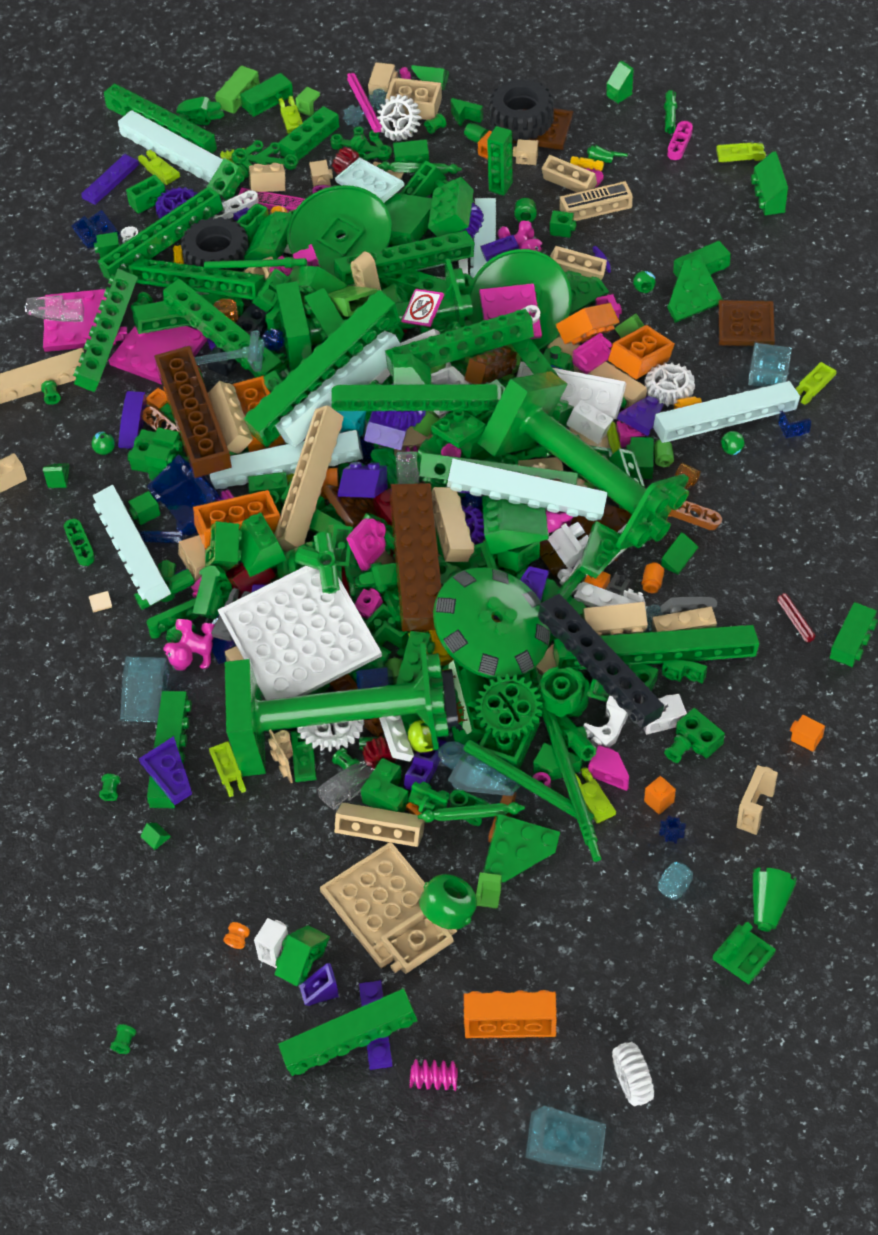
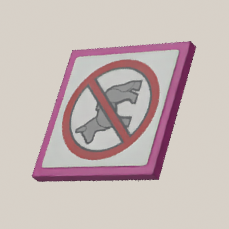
[401,289,444,327]

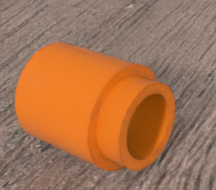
[642,563,664,593]

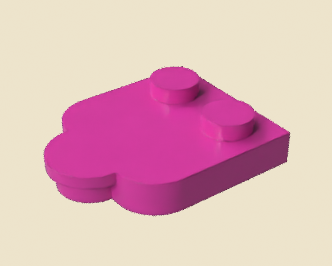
[346,518,386,571]

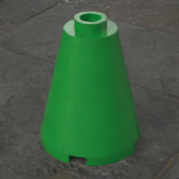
[752,868,797,932]

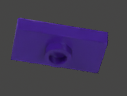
[480,235,519,262]

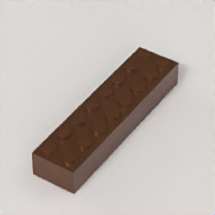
[154,346,232,478]
[390,483,441,631]

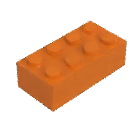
[232,376,286,452]
[193,490,280,550]
[464,990,556,1038]

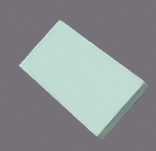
[335,158,405,203]

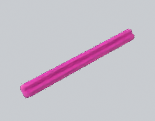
[347,73,382,133]

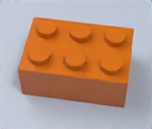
[556,303,620,345]
[608,325,675,379]

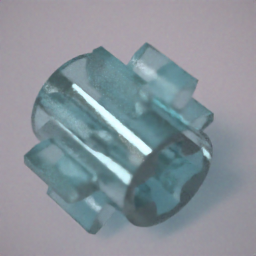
[369,89,388,110]
[343,105,364,127]

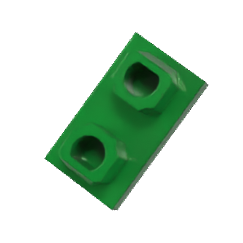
[408,781,449,813]

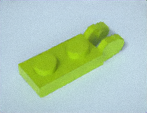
[279,96,302,134]
[716,143,766,162]
[138,149,180,185]
[795,362,836,405]
[209,742,246,797]
[575,767,616,823]

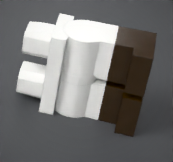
[540,522,589,579]

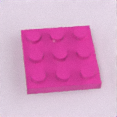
[479,284,542,339]

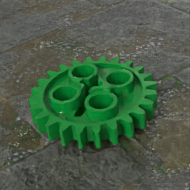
[475,674,543,741]

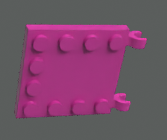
[43,289,128,352]
[109,326,207,385]

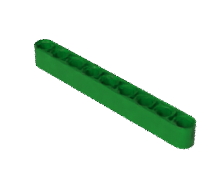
[331,384,503,411]

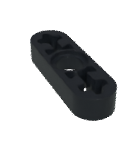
[442,669,459,727]

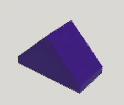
[300,963,339,1006]

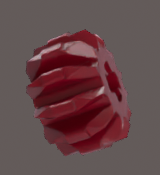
[332,147,359,175]
[363,736,397,769]

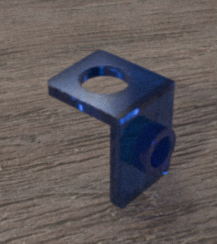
[778,410,812,438]

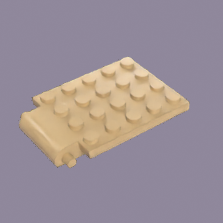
[320,842,457,974]

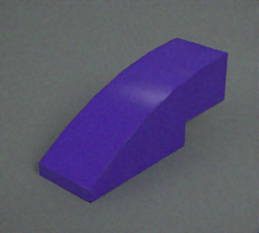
[118,391,147,449]
[404,739,447,790]

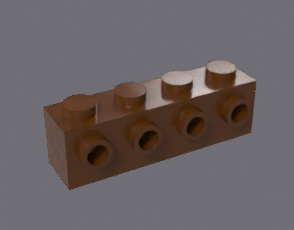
[464,346,517,384]

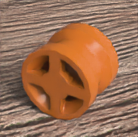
[223,922,250,949]

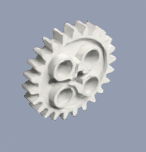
[297,720,364,752]

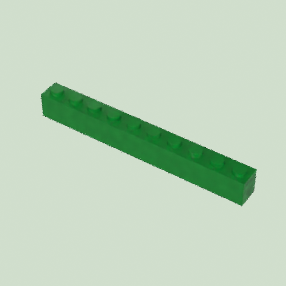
[553,625,759,670]

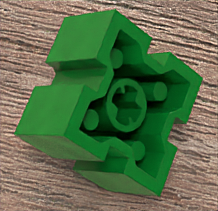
[144,427,190,484]

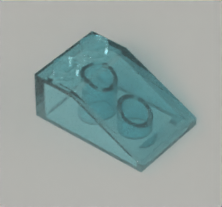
[120,657,169,722]
[448,752,521,796]
[525,1106,606,1171]

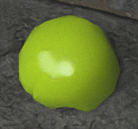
[408,721,433,753]

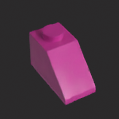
[588,745,629,791]

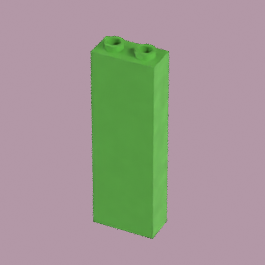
[300,285,378,317]

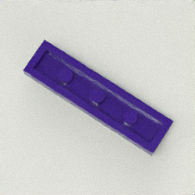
[81,154,138,205]
[359,980,393,1070]

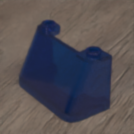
[147,455,223,536]

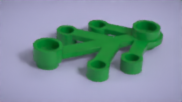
[330,127,392,161]
[232,140,298,171]

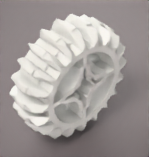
[377,95,422,141]
[645,362,695,407]
[612,1042,654,1106]

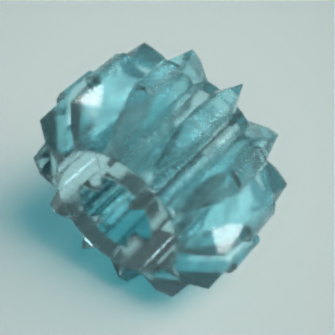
[658,861,693,900]

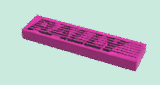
[238,188,305,212]

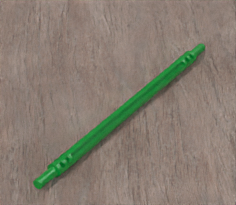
[530,667,602,862]

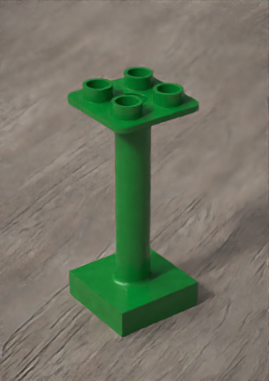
[276,258,473,371]
[478,371,689,550]
[225,642,449,777]

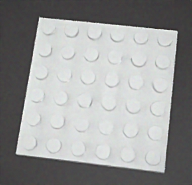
[218,561,382,700]

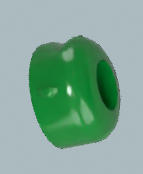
[419,874,477,930]

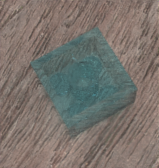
[748,343,792,387]

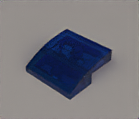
[71,210,120,248]

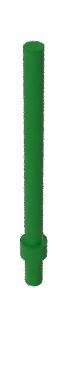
[204,257,307,269]

